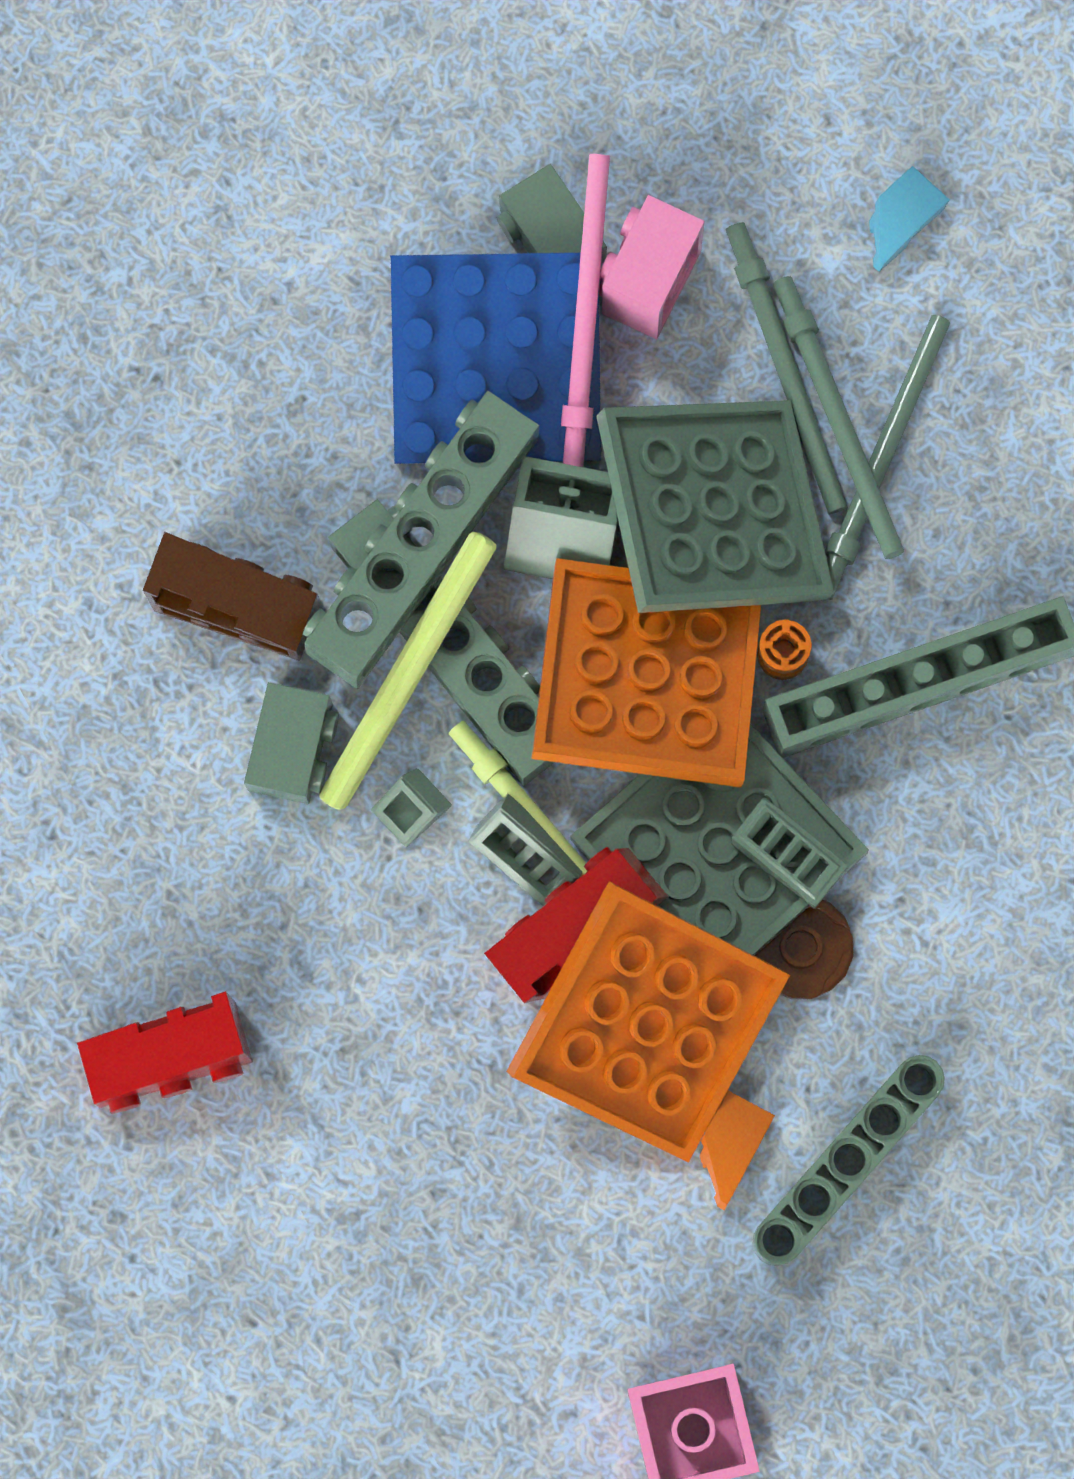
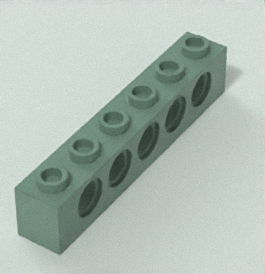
[303,391,540,689]
[328,499,555,787]
[762,596,1074,758]

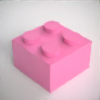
[599,195,705,340]
[627,1364,760,1479]

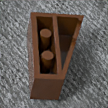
[143,531,321,661]

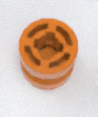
[757,619,812,680]

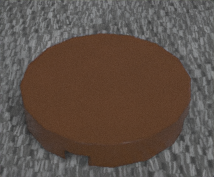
[755,899,854,999]

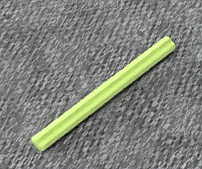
[319,532,496,810]

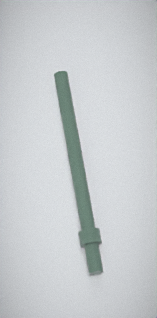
[726,222,848,515]
[773,276,904,559]
[825,315,950,600]

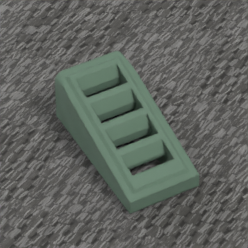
[468,794,582,906]
[731,797,848,908]

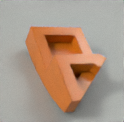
[699,1090,775,1210]

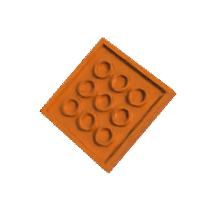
[531,558,761,788]
[506,881,790,1163]

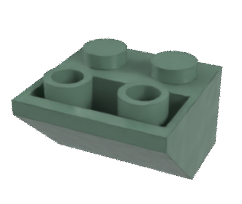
[504,456,619,579]

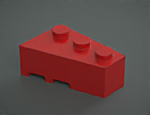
[484,847,668,1003]
[77,991,253,1114]

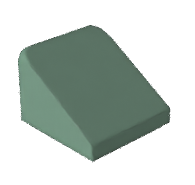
[371,768,452,847]

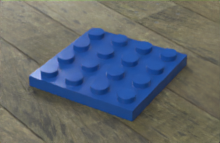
[390,253,601,464]

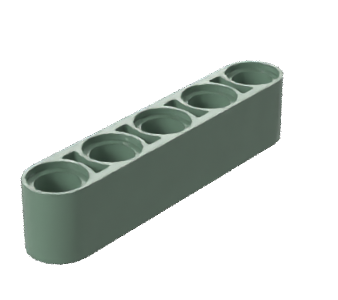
[752,1055,945,1266]

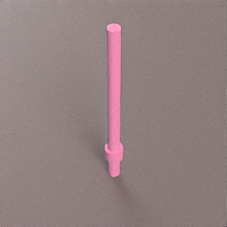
[561,154,610,467]

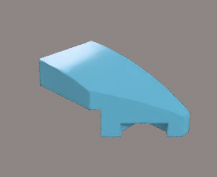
[869,166,950,272]

